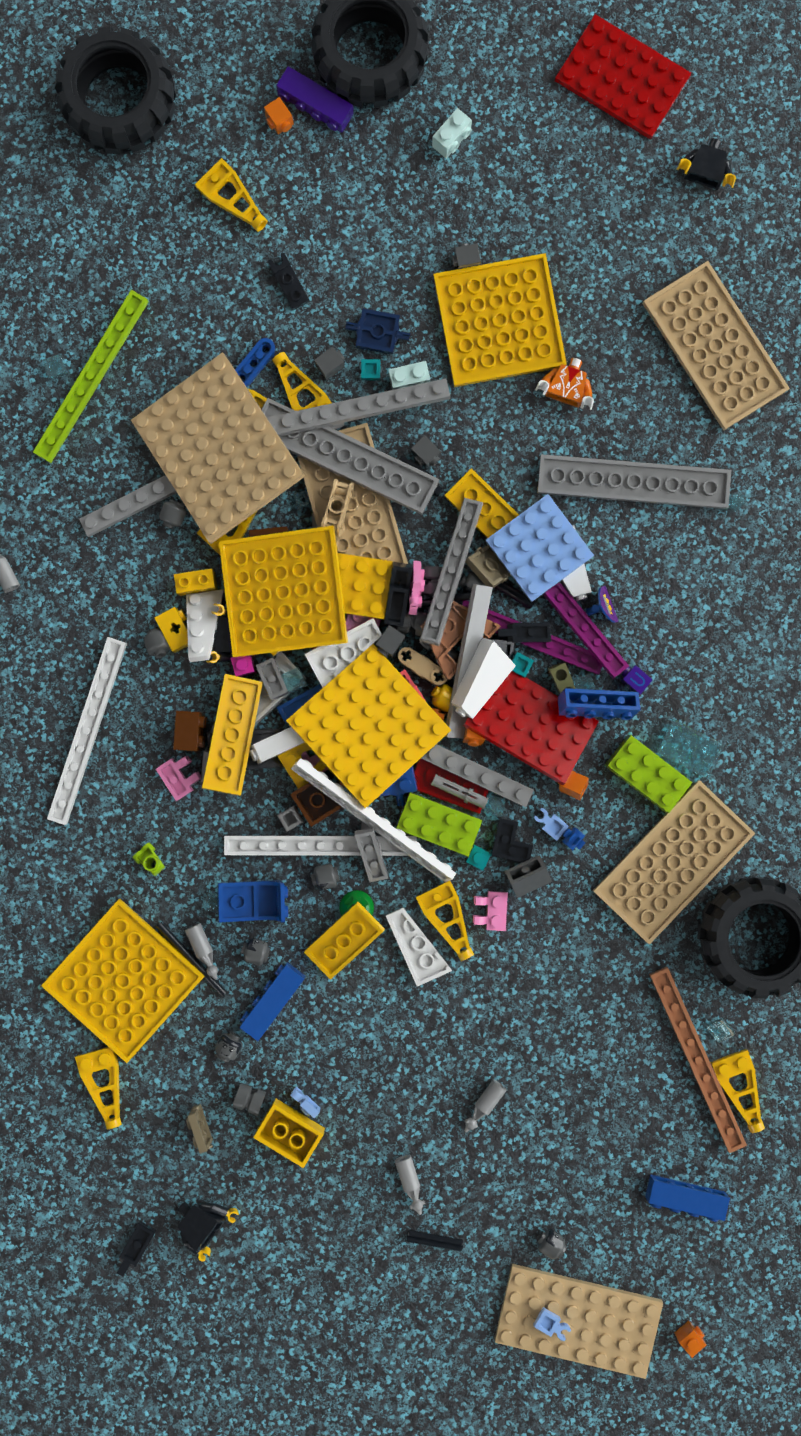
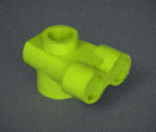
[132,842,165,876]

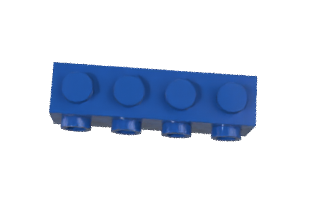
[558,688,640,720]

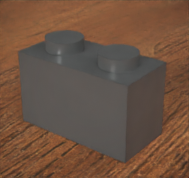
[376,625,405,658]
[505,855,552,898]

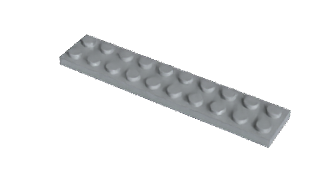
[262,398,439,515]
[537,454,731,509]

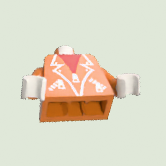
[535,358,594,410]

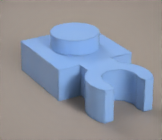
[533,808,569,841]
[290,1086,320,1118]
[534,1307,571,1341]

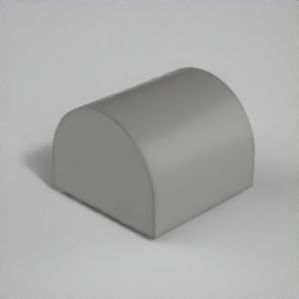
[277,805,304,832]

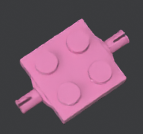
[409,561,425,615]

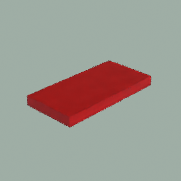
[414,758,489,814]

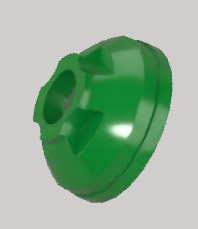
[339,890,374,916]

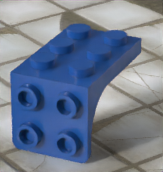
[218,880,288,923]

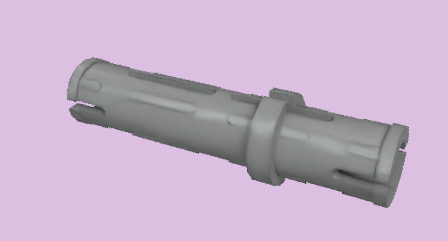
[431,774,489,809]

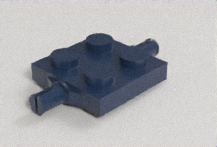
[345,308,410,355]

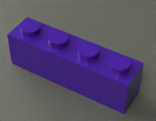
[276,66,354,133]

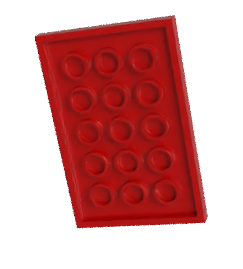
[555,14,692,140]
[463,671,599,785]

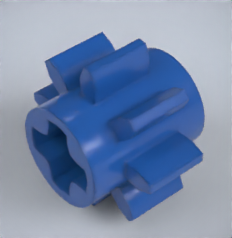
[562,827,585,850]

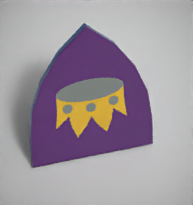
[586,586,619,623]

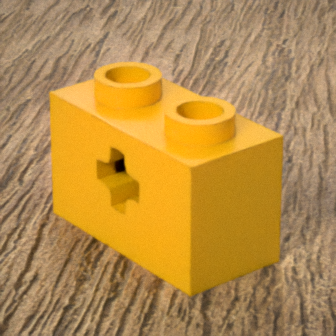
[174,568,218,596]
[154,607,188,653]

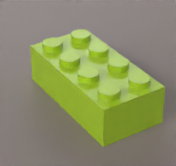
[604,735,693,813]
[396,792,482,857]

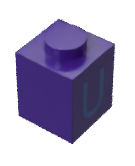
[620,665,653,695]

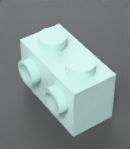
[432,108,472,159]
[389,361,430,390]

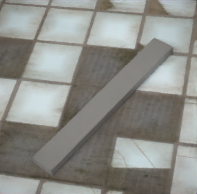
[420,498,483,646]
[445,584,493,739]

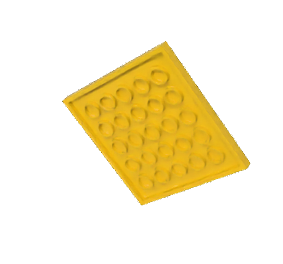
[433,253,567,387]
[219,525,348,657]
[286,644,451,809]
[41,899,205,1063]

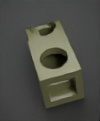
[547,662,575,695]

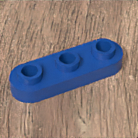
[235,338,276,387]

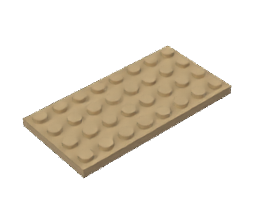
[642,261,790,431]
[298,423,408,567]
[592,780,755,945]
[494,1264,663,1379]

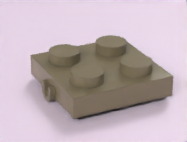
[465,545,511,589]
[186,1103,213,1154]

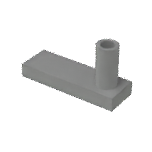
[354,822,388,882]

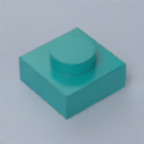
[361,359,381,381]
[512,652,534,678]
[466,845,492,870]

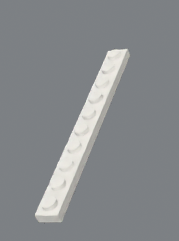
[47,637,127,825]
[291,758,456,882]
[224,836,417,856]

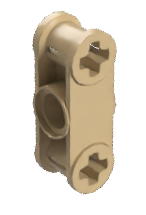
[321,479,354,537]
[398,647,447,686]

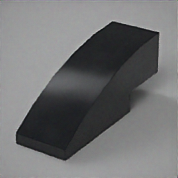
[384,562,412,627]

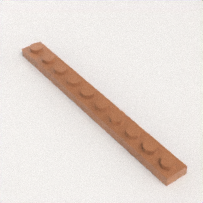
[649,967,747,1153]

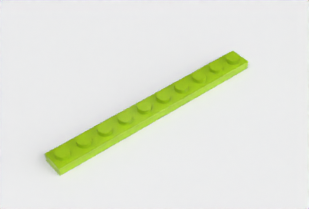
[33,290,149,463]

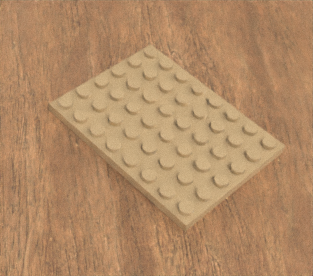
[131,352,305,544]

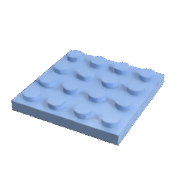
[486,494,594,602]

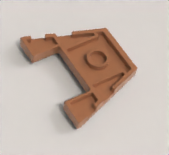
[420,601,501,680]

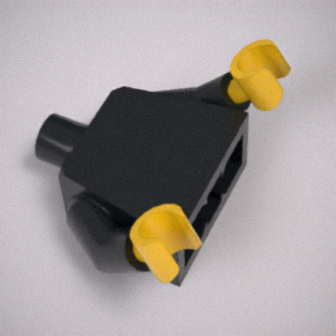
[677,138,736,190]
[206,603,233,663]
[177,1202,239,1262]

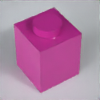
[231,655,257,677]

